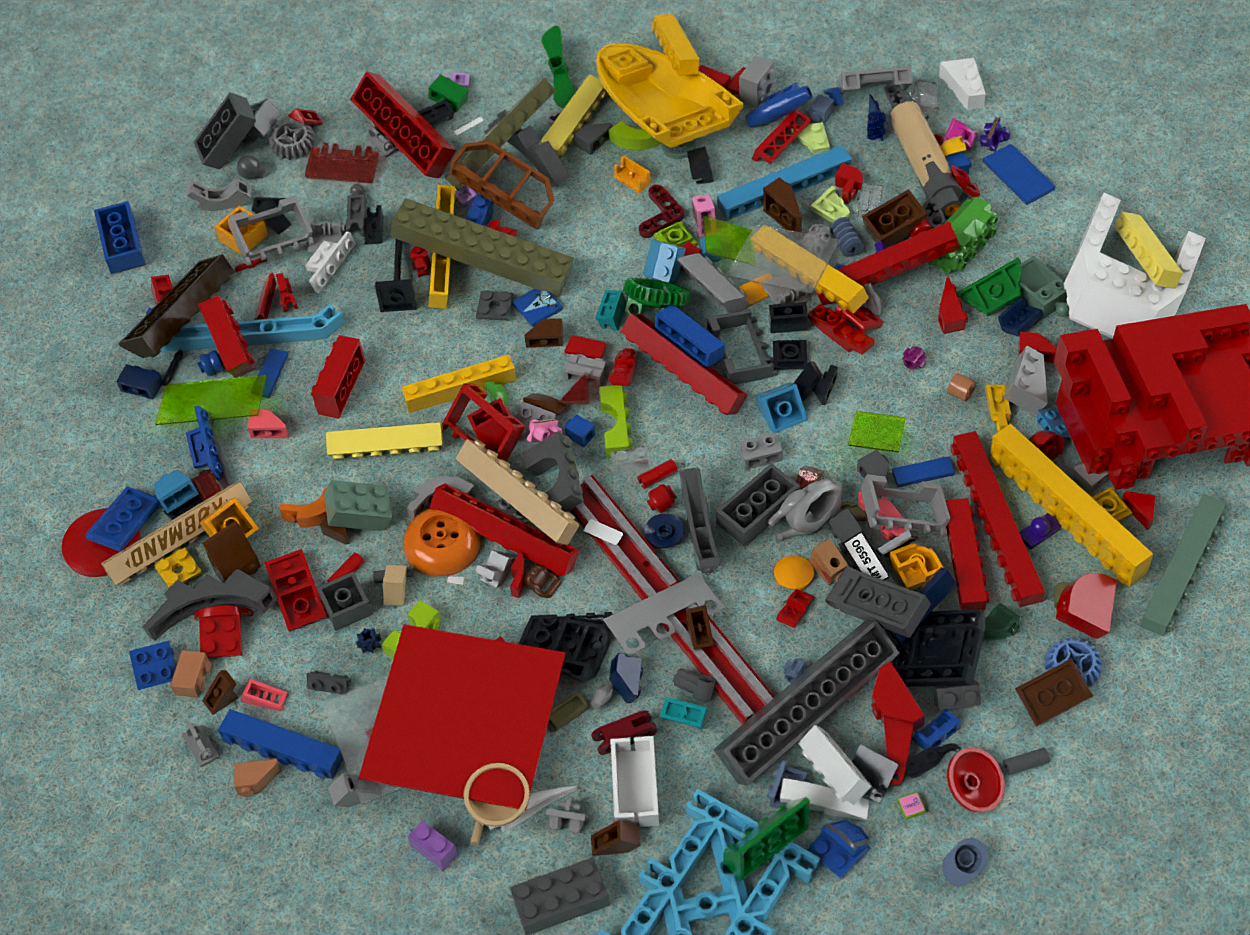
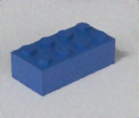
[94,201,146,274]

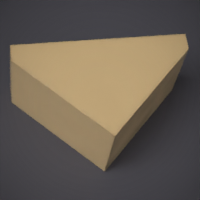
[383,565,407,606]

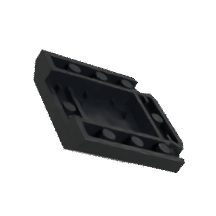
[893,609,986,687]

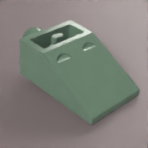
[1021,256,1069,319]

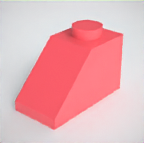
[248,409,289,438]

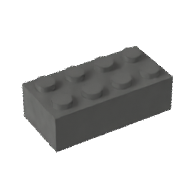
[194,92,257,169]
[716,463,800,547]
[510,857,610,935]

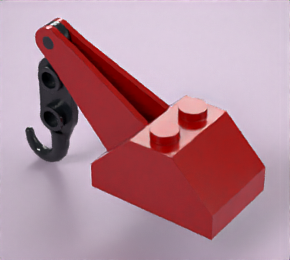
[871,662,962,786]

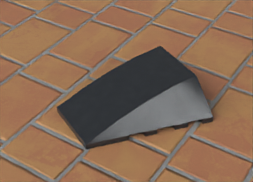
[518,612,612,683]

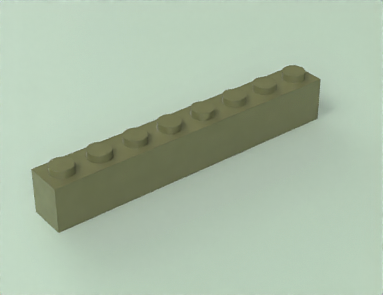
[445,77,556,191]

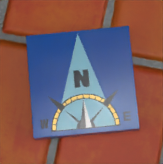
[512,289,563,327]

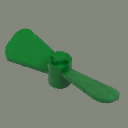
[541,25,576,108]

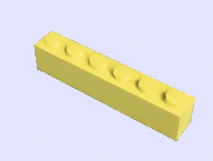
[541,74,608,157]
[1114,212,1183,289]
[326,422,444,460]

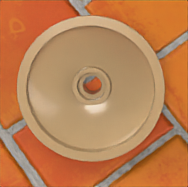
[464,763,529,827]

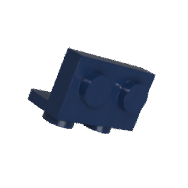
[998,297,1043,337]

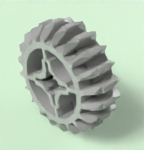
[269,119,315,161]

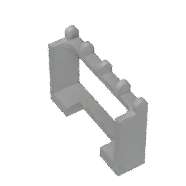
[837,66,912,96]
[228,195,314,266]
[860,474,950,536]

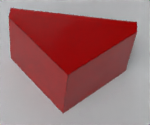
[1122,491,1156,530]

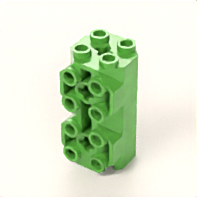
[928,197,999,273]

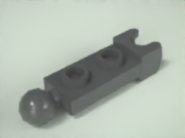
[346,184,366,236]

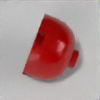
[1028,430,1064,464]

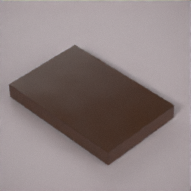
[1015,659,1093,726]

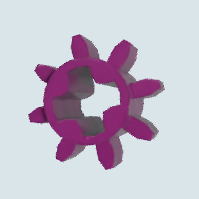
[902,346,926,370]

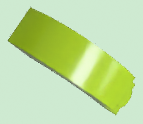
[609,120,661,151]

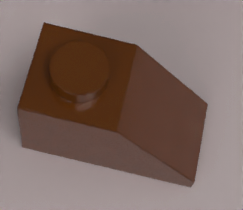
[525,318,563,348]
[591,820,641,856]

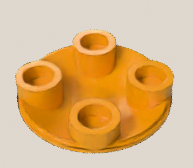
[774,555,814,591]

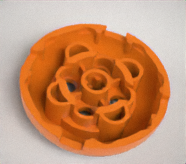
[403,509,482,577]

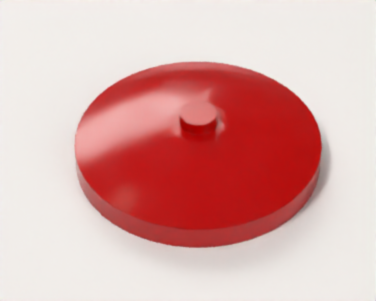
[62,508,141,577]

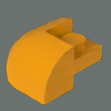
[890,543,944,590]

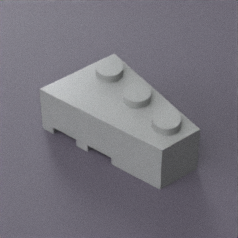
[1003,346,1048,415]

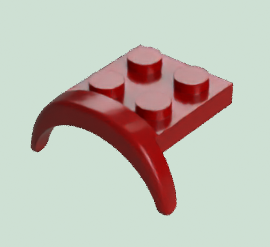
[194,605,254,659]

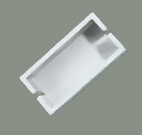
[611,736,659,827]

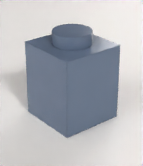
[809,94,834,124]

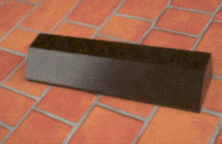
[118,254,235,358]

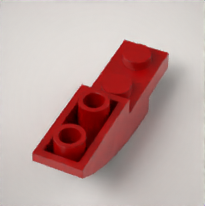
[808,304,875,355]
[609,348,639,386]

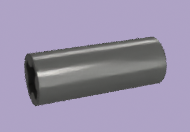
[1003,747,1050,775]

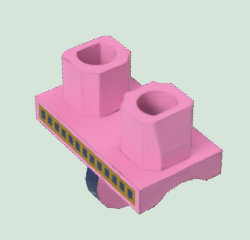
[527,419,562,442]

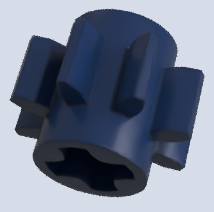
[356,628,382,654]

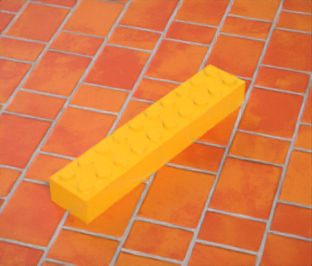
[990,423,1153,588]

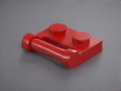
[835,305,884,333]

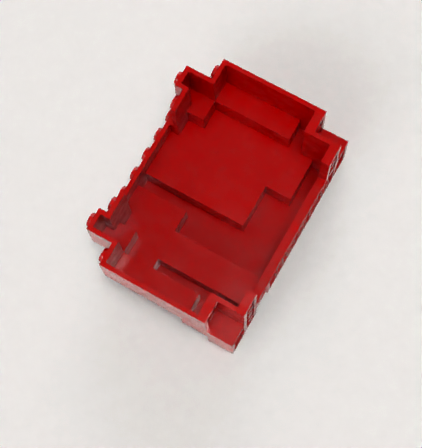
[1054,304,1250,490]

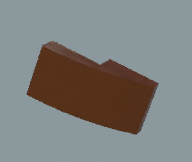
[523,393,567,416]

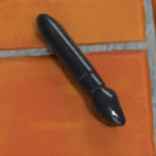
[163,349,183,386]

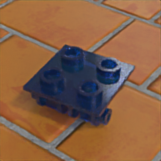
[867,94,886,141]

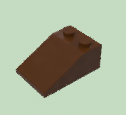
[763,177,802,241]
[862,189,928,248]
[202,521,261,583]

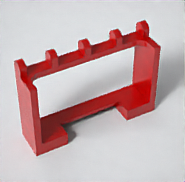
[442,383,526,462]

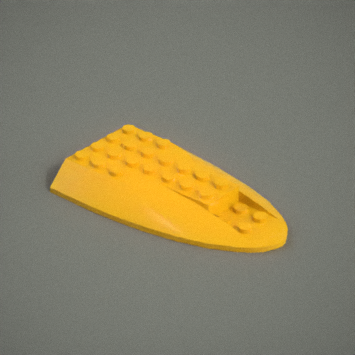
[596,43,743,148]

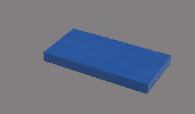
[983,144,1055,205]
[86,486,161,552]

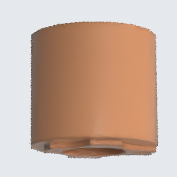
[947,373,976,402]

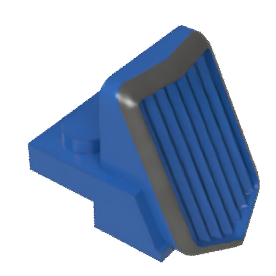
[807,820,871,880]

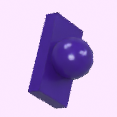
[1019,513,1062,550]

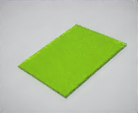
[703,216,757,266]
[848,411,905,453]

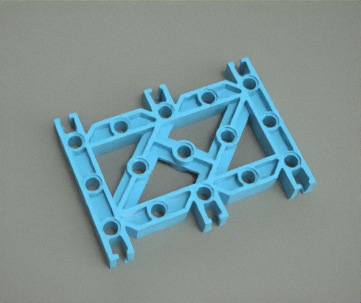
[598,789,820,935]

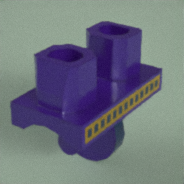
[979,117,1011,152]

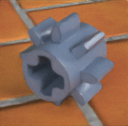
[783,658,808,683]

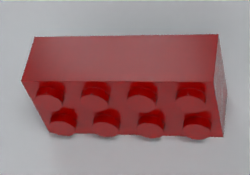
[198,295,256,378]
[311,335,365,419]

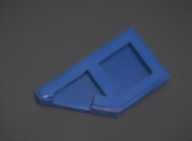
[823,87,843,106]

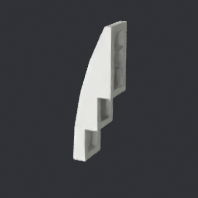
[780,778,869,821]

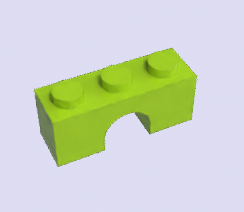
[382,600,441,659]

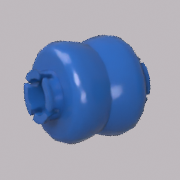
[198,350,224,376]

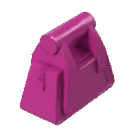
[943,118,977,151]

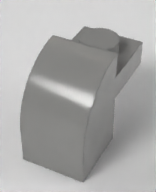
[475,550,516,588]

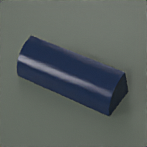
[884,567,957,643]

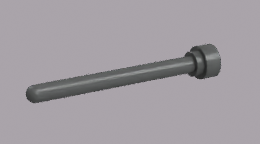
[208,412,234,486]

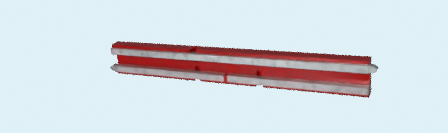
[570,475,775,725]

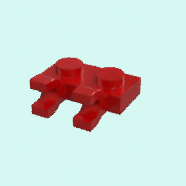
[276,273,298,312]

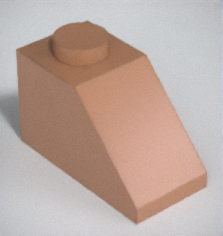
[234,759,281,797]

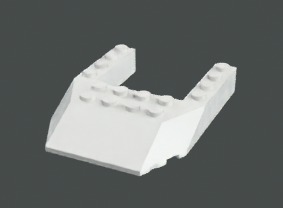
[1064,193,1206,339]

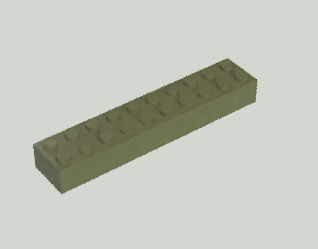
[390,198,574,297]

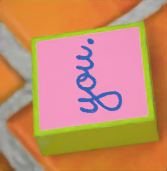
[897,792,926,820]

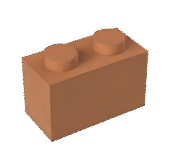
[171,650,211,698]

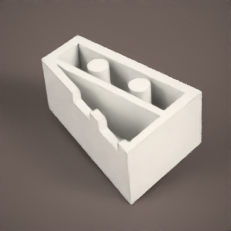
[939,58,986,110]

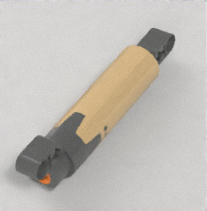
[884,82,962,228]

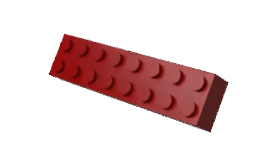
[350,71,456,179]

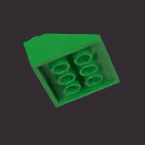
[723,797,810,881]

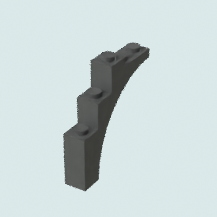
[484,110,570,188]
[679,467,721,573]
[143,569,277,641]

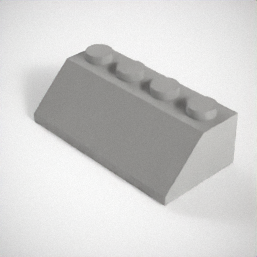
[677,253,749,314]

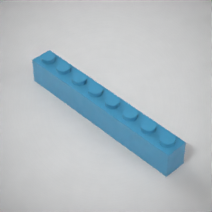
[717,145,852,220]

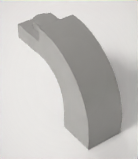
[186,178,251,211]
[407,477,476,520]

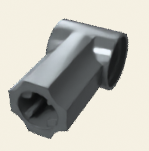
[673,668,716,702]

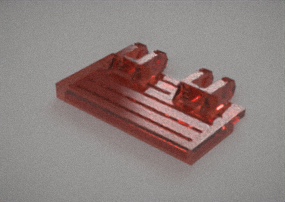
[305,142,379,184]

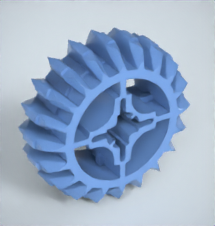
[1044,636,1102,687]

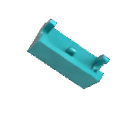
[596,290,627,331]
[660,697,708,730]

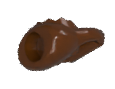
[523,564,561,598]

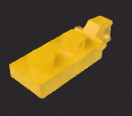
[985,384,1011,432]

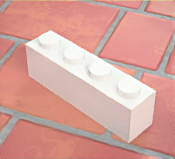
[798,725,872,805]

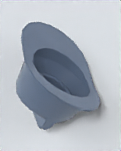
[942,838,989,887]

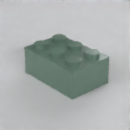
[324,480,392,531]

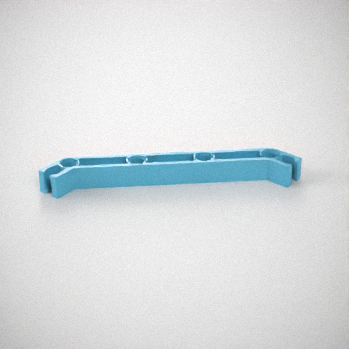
[160,304,345,352]

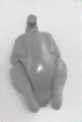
[767,479,842,541]

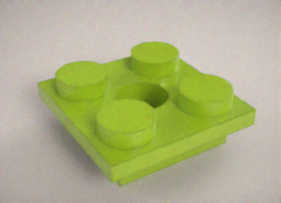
[654,221,697,247]

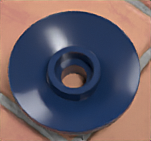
[644,513,684,548]

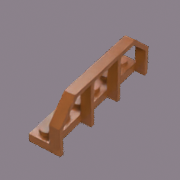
[449,141,554,230]

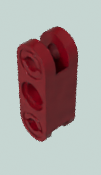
[591,710,658,755]

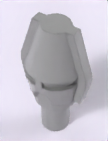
[864,283,881,316]
[590,680,615,708]

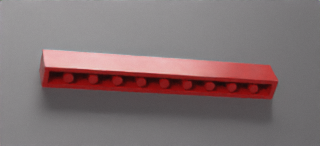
[950,431,1045,607]

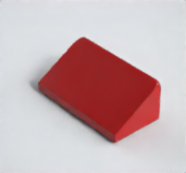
[288,108,323,125]
[564,335,607,359]

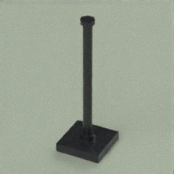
[375,239,417,312]

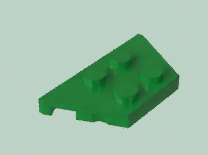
[956,257,1021,316]

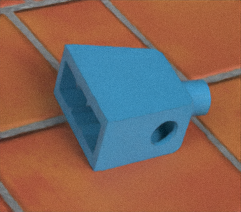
[154,470,199,514]

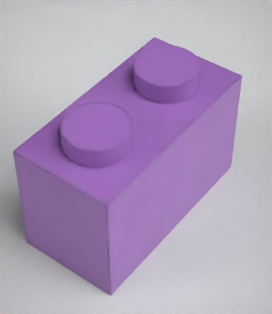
[408,821,458,871]

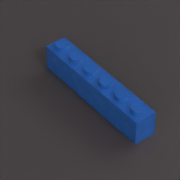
[218,709,344,779]

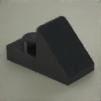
[254,200,292,235]
[812,365,838,405]

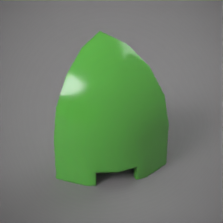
[485,381,509,406]

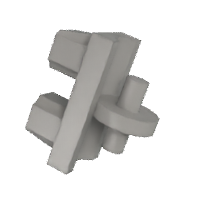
[546,796,588,834]

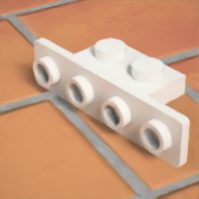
[305,232,356,293]

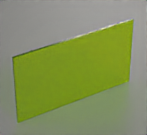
[155,375,267,426]

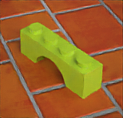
[599,385,633,458]

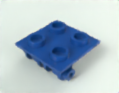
[129,641,176,690]

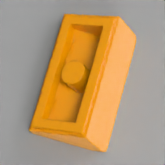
[738,273,773,307]

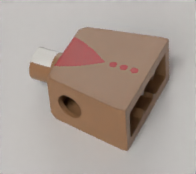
[809,538,848,586]

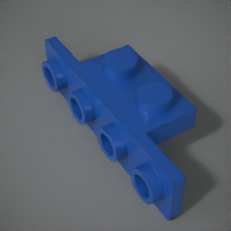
[186,406,222,480]

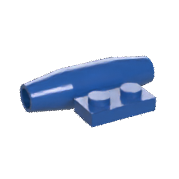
[746,82,813,128]

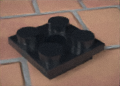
[773,340,808,370]

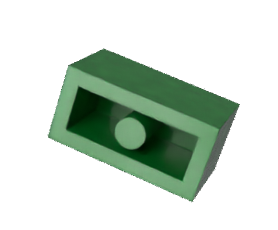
[428,74,468,112]

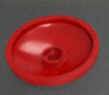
[947,747,1005,813]

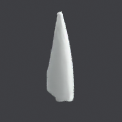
[488,786,578,832]

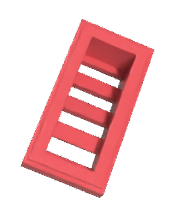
[241,678,288,711]

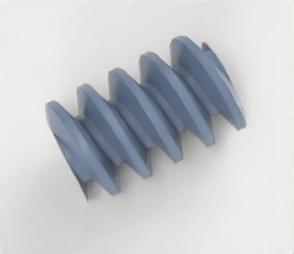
[830,217,864,257]

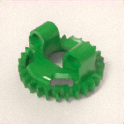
[623,277,691,315]

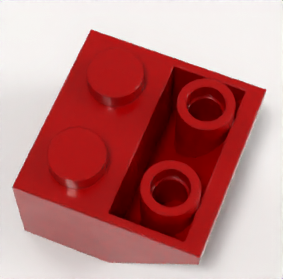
[467,397,522,452]

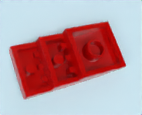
[264,549,327,632]

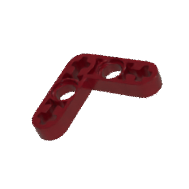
[639,184,684,238]

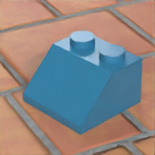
[643,239,686,283]
[754,382,808,433]

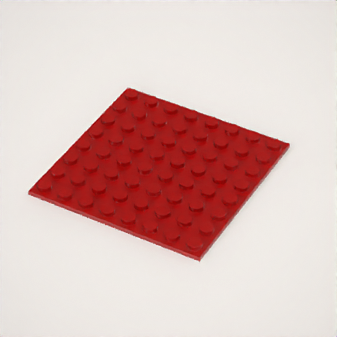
[358,624,565,811]

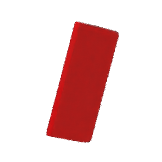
[254,272,277,320]

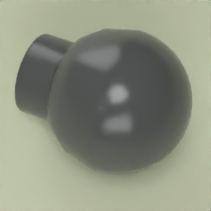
[237,155,266,179]

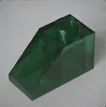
[983,603,1020,641]

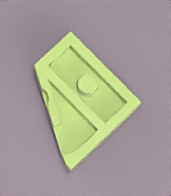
[790,122,830,153]
[811,186,850,223]

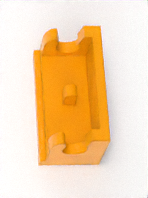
[613,155,651,193]

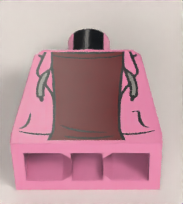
[692,195,716,237]

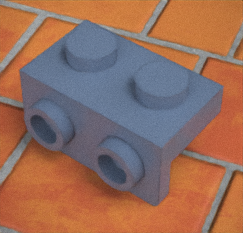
[767,760,807,808]

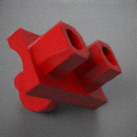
[410,246,431,277]

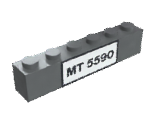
[828,508,897,585]

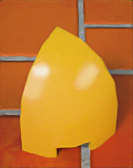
[940,136,966,156]

